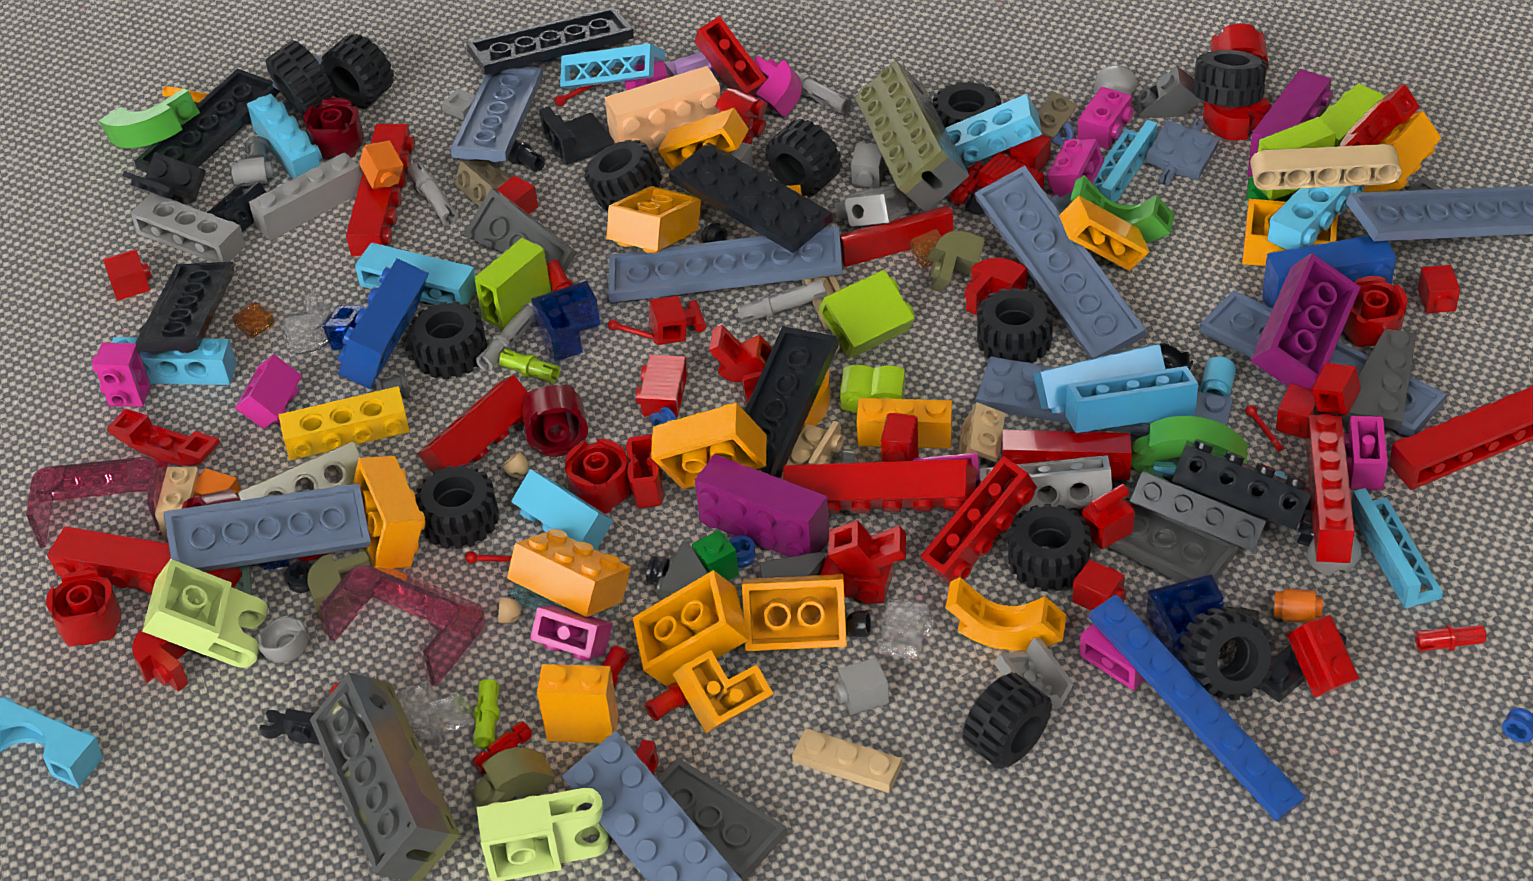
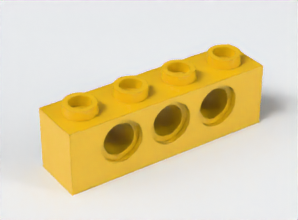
[278,386,410,461]

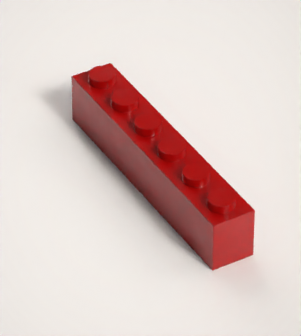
[346,124,415,256]
[1389,385,1533,490]
[1306,414,1354,563]
[783,459,977,514]
[47,526,242,593]

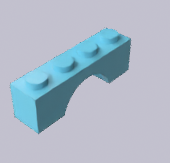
[0,696,104,788]

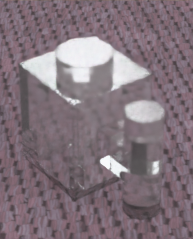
[877,598,934,660]

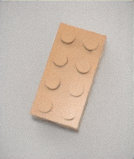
[604,66,721,150]

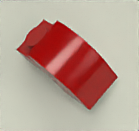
[1203,97,1270,141]
[964,258,1027,315]
[709,325,772,382]
[828,520,906,578]
[132,628,189,692]

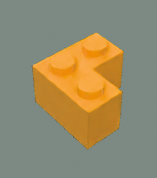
[672,650,774,734]

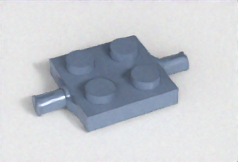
[1145,118,1220,185]

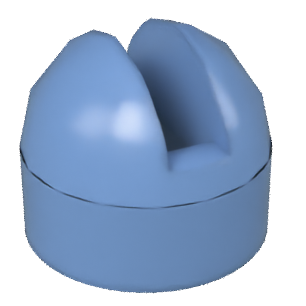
[1052,122,1074,145]

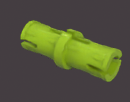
[499,348,560,384]
[473,679,500,749]

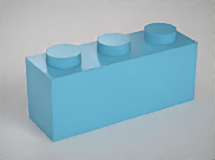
[511,469,614,550]

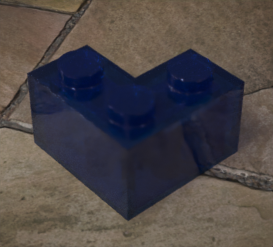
[531,281,601,362]
[1146,574,1225,663]

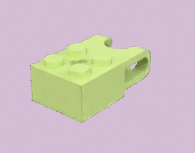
[142,559,268,668]
[477,788,610,881]

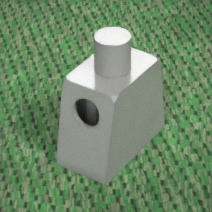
[835,185,909,226]

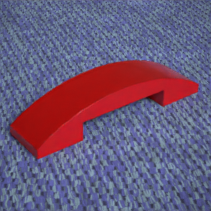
[1339,84,1420,147]
[107,408,220,466]

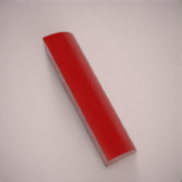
[840,206,953,267]

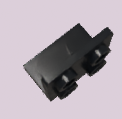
[539,106,615,165]
[123,152,206,203]

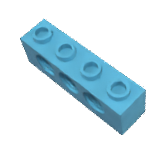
[945,94,1042,166]
[1268,185,1365,250]
[112,337,237,385]

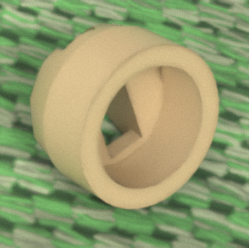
[501,451,529,478]
[498,597,521,624]

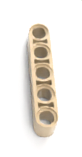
[1250,144,1402,190]

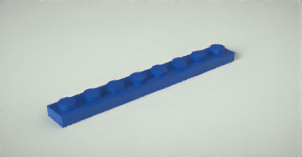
[1089,594,1305,822]

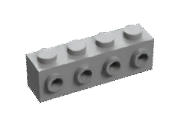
[249,152,362,241]

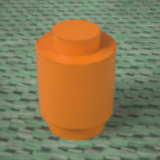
[1274,588,1323,623]

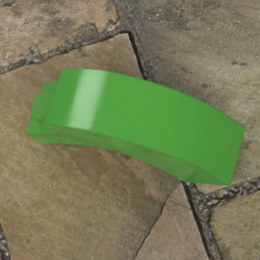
[99,88,200,148]
[1071,175,1175,243]
[1131,416,1247,472]

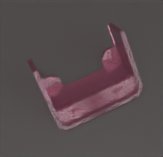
[26,457,168,548]
[320,565,486,687]

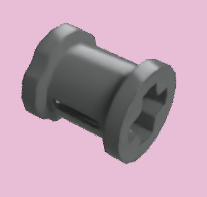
[245,136,270,162]
[375,372,411,398]

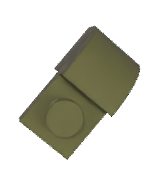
[926,231,985,292]
[307,551,375,620]
[470,747,556,807]

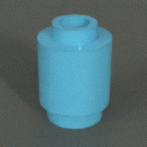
[1200,356,1236,397]

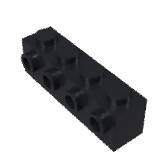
[1172,439,1311,530]

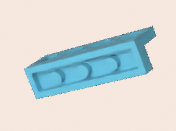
[560,44,665,89]
[1093,120,1157,203]
[1351,488,1443,608]

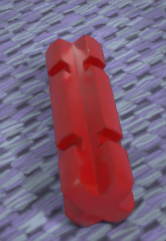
[950,162,983,206]
[473,721,532,775]

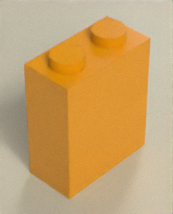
[537,664,619,743]

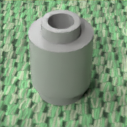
[231,156,274,185]

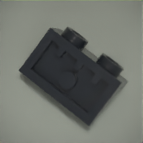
[207,182,267,232]

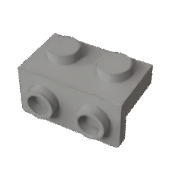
[994,638,1073,709]

